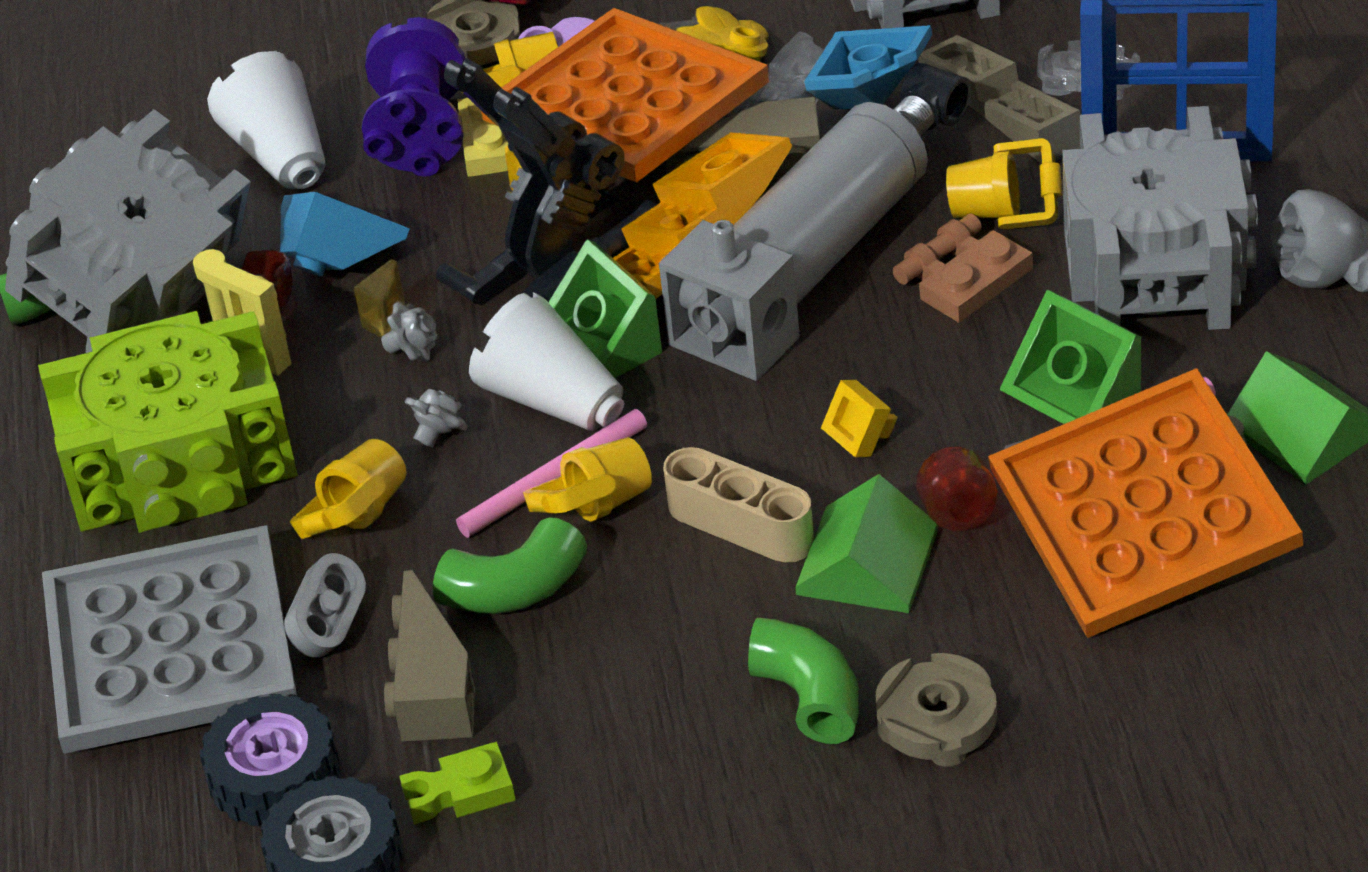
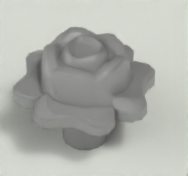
[381,301,438,362]
[404,389,468,448]

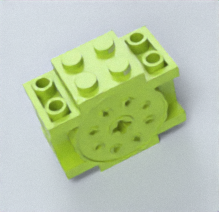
[38,311,298,533]

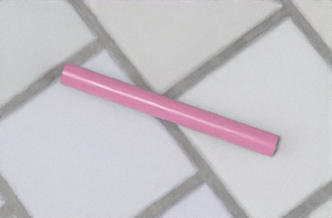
[456,409,647,538]

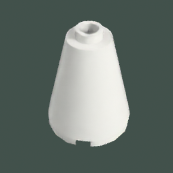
[207,51,326,189]
[469,292,624,431]

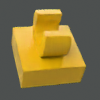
[821,380,898,457]

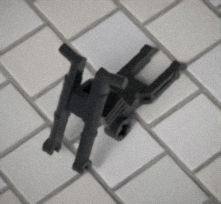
[436,59,657,305]

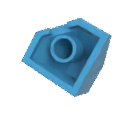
[804,25,933,110]
[280,192,410,276]

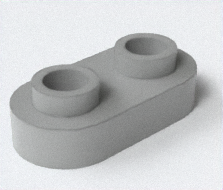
[284,553,366,657]

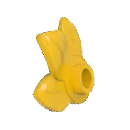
[676,6,769,62]

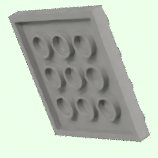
[42,525,297,754]

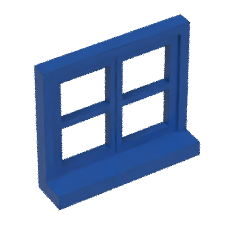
[1080,0,1277,161]

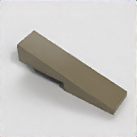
[918,35,1080,164]

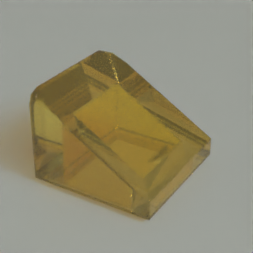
[354,259,405,338]

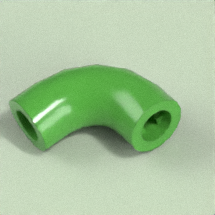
[433,518,587,615]

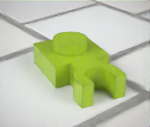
[399,741,515,825]

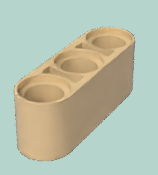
[664,447,814,563]

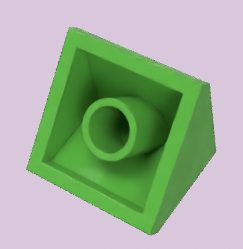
[549,239,662,378]
[999,289,1141,424]
[1227,351,1368,485]
[795,474,938,613]

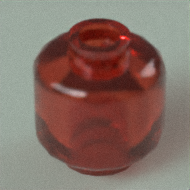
[916,446,998,531]

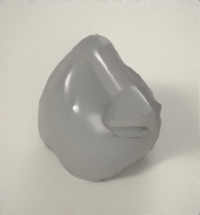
[1269,189,1368,292]

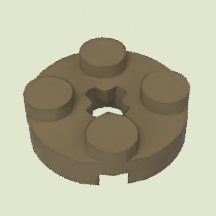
[427,0,521,66]
[876,653,997,767]

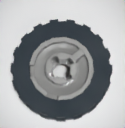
[260,776,403,872]

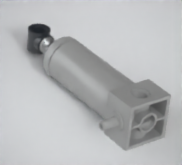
[659,63,971,381]

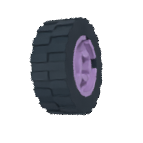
[200,694,340,826]

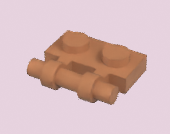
[893,213,1033,323]

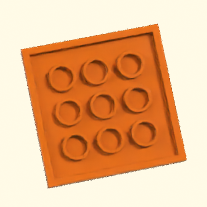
[481,8,769,182]
[988,368,1303,638]

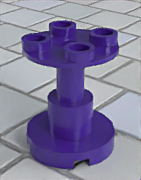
[362,17,465,177]

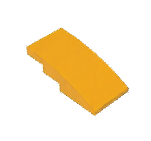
[613,132,793,299]

